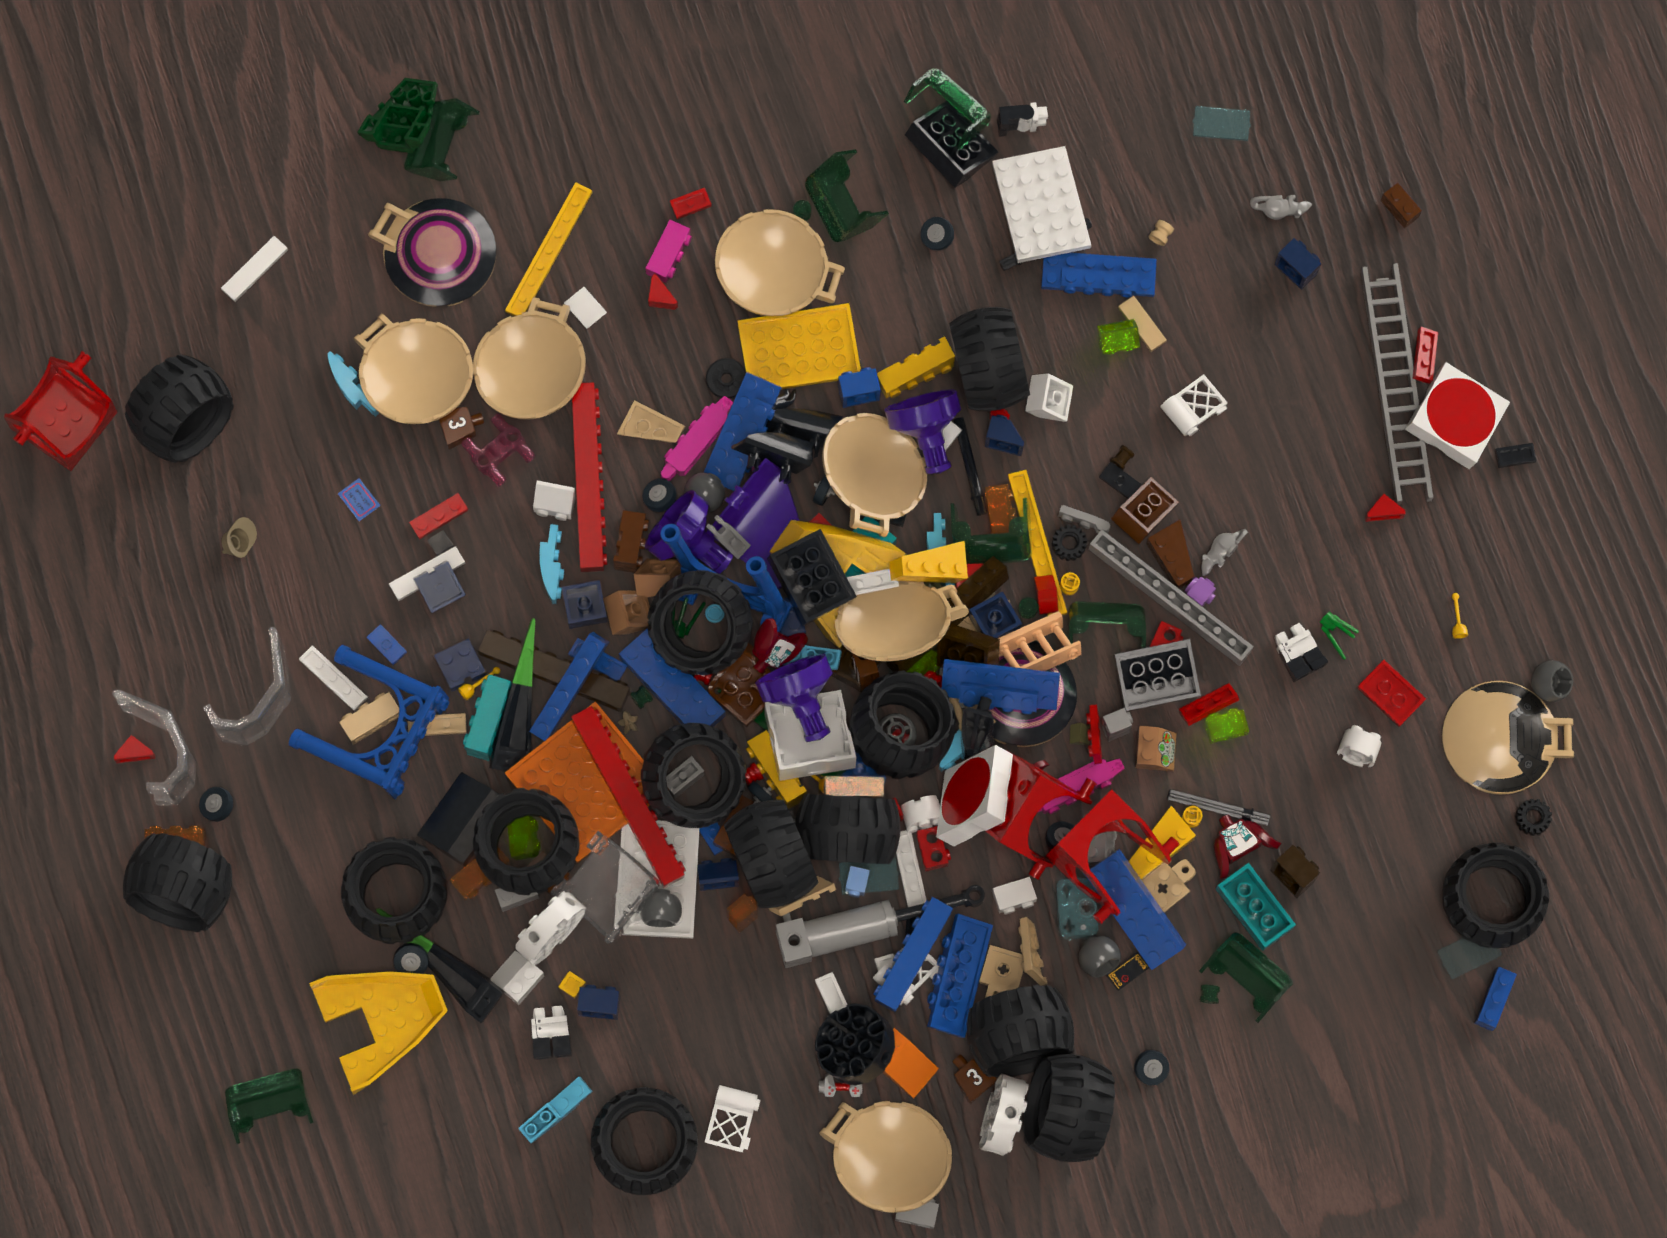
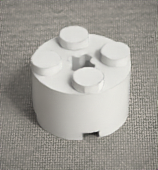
[1337,725,1381,767]
[901,795,940,833]

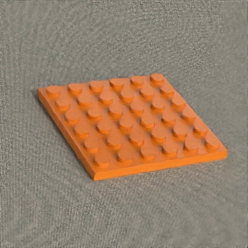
[504,701,650,864]

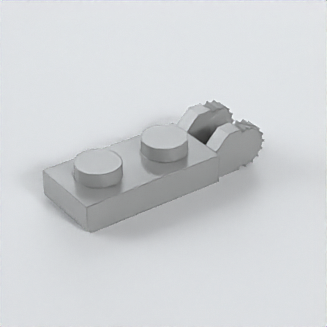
[1058,505,1111,533]
[706,515,751,559]

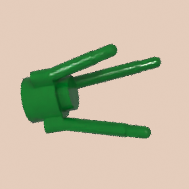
[1320,611,1359,660]

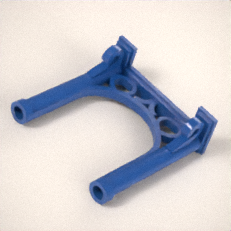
[660,524,792,632]
[289,645,450,800]

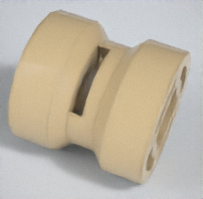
[1149,220,1174,246]

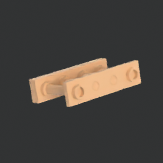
[998,611,1081,671]

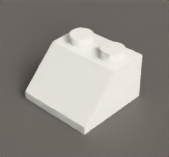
[1025,373,1073,422]
[533,480,576,521]
[490,951,544,1005]

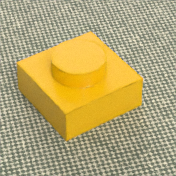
[558,971,586,999]

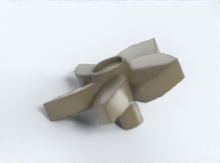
[618,711,638,734]

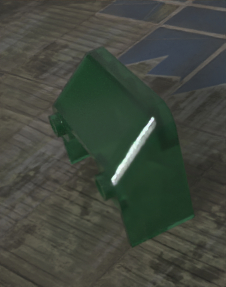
[904,68,992,150]
[404,98,480,181]
[805,149,889,242]
[950,498,1032,564]
[1067,601,1146,649]
[1199,932,1293,1023]
[225,1069,314,1144]

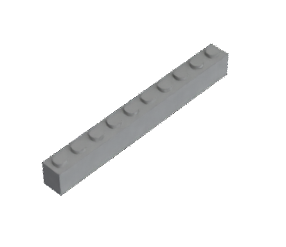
[1088,530,1254,666]

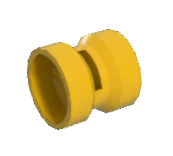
[1060,572,1080,596]
[1182,806,1203,828]

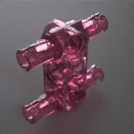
[461,413,536,487]

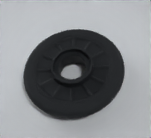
[706,358,746,398]

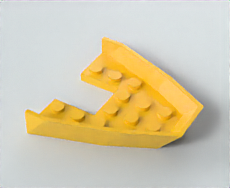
[770,520,907,648]
[309,972,448,1094]

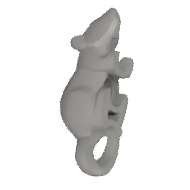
[1250,195,1312,220]
[1201,529,1248,576]

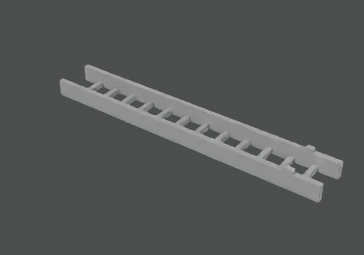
[1361,263,1433,505]

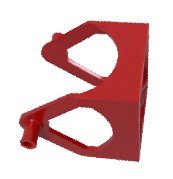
[4,351,117,471]
[986,750,1097,880]
[1046,789,1180,924]

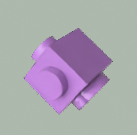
[1185,577,1216,607]

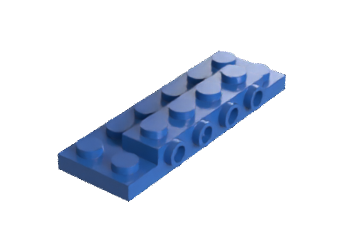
[1041,253,1156,297]
[704,372,782,491]
[942,659,1060,714]
[927,914,993,1038]

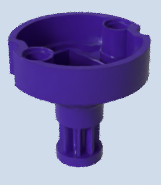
[884,389,961,474]
[645,490,733,574]
[755,654,833,742]

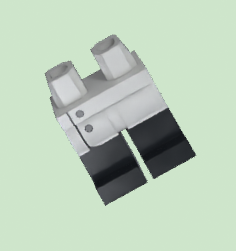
[996,102,1048,137]
[1274,623,1328,682]
[531,1006,572,1060]

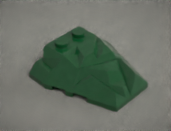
[357,78,438,153]

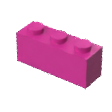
[645,220,692,283]

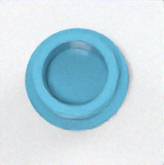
[705,604,724,623]

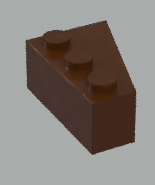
[613,510,649,573]
[1146,520,1194,589]

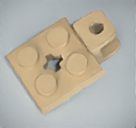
[1142,859,1196,913]
[979,945,1024,998]

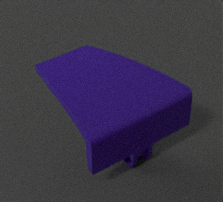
[706,458,800,589]

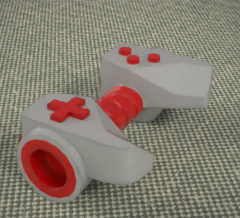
[819,1073,862,1097]

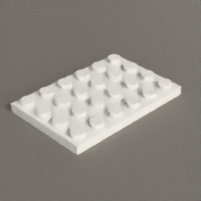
[992,146,1091,263]
[615,820,700,939]

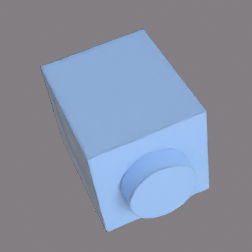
[845,866,870,898]

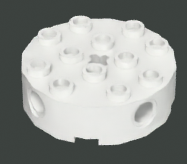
[515,891,586,966]
[979,1073,1029,1156]

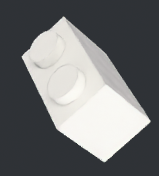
[992,877,1037,915]

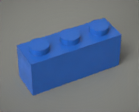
[1474,967,1517,1031]

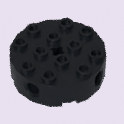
[815,1003,895,1086]

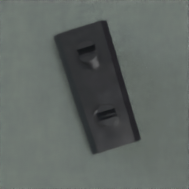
[765,408,843,458]
[731,432,813,484]
[961,696,996,760]

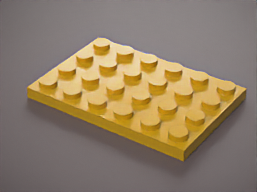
[737,303,861,389]

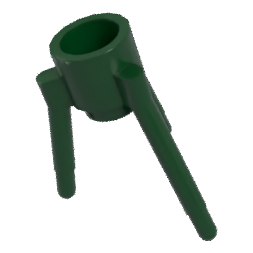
[672,597,706,639]

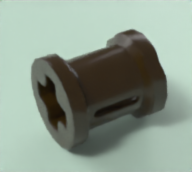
[1110,445,1134,470]

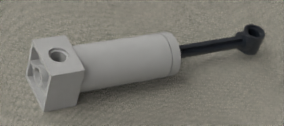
[775,885,985,968]

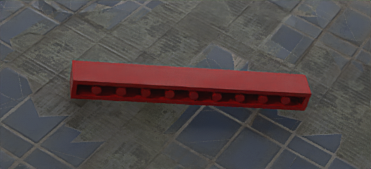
[572,383,607,572]
[571,706,686,888]

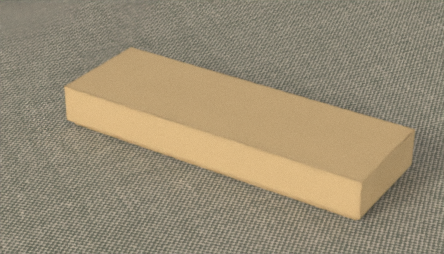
[1118,296,1167,352]
[408,713,467,736]

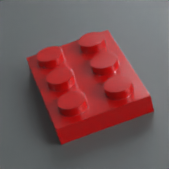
[1357,660,1426,727]

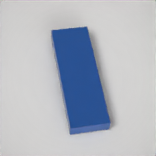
[568,638,627,682]

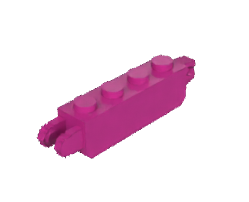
[661,396,733,481]
[1038,758,1125,815]

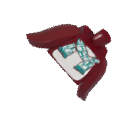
[752,618,808,674]
[1213,815,1282,879]

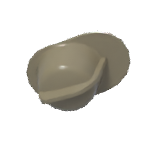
[221,517,257,558]

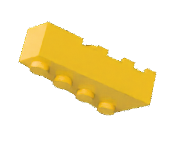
[877,336,955,398]
[889,541,968,583]
[746,730,807,809]
[1129,806,1196,880]

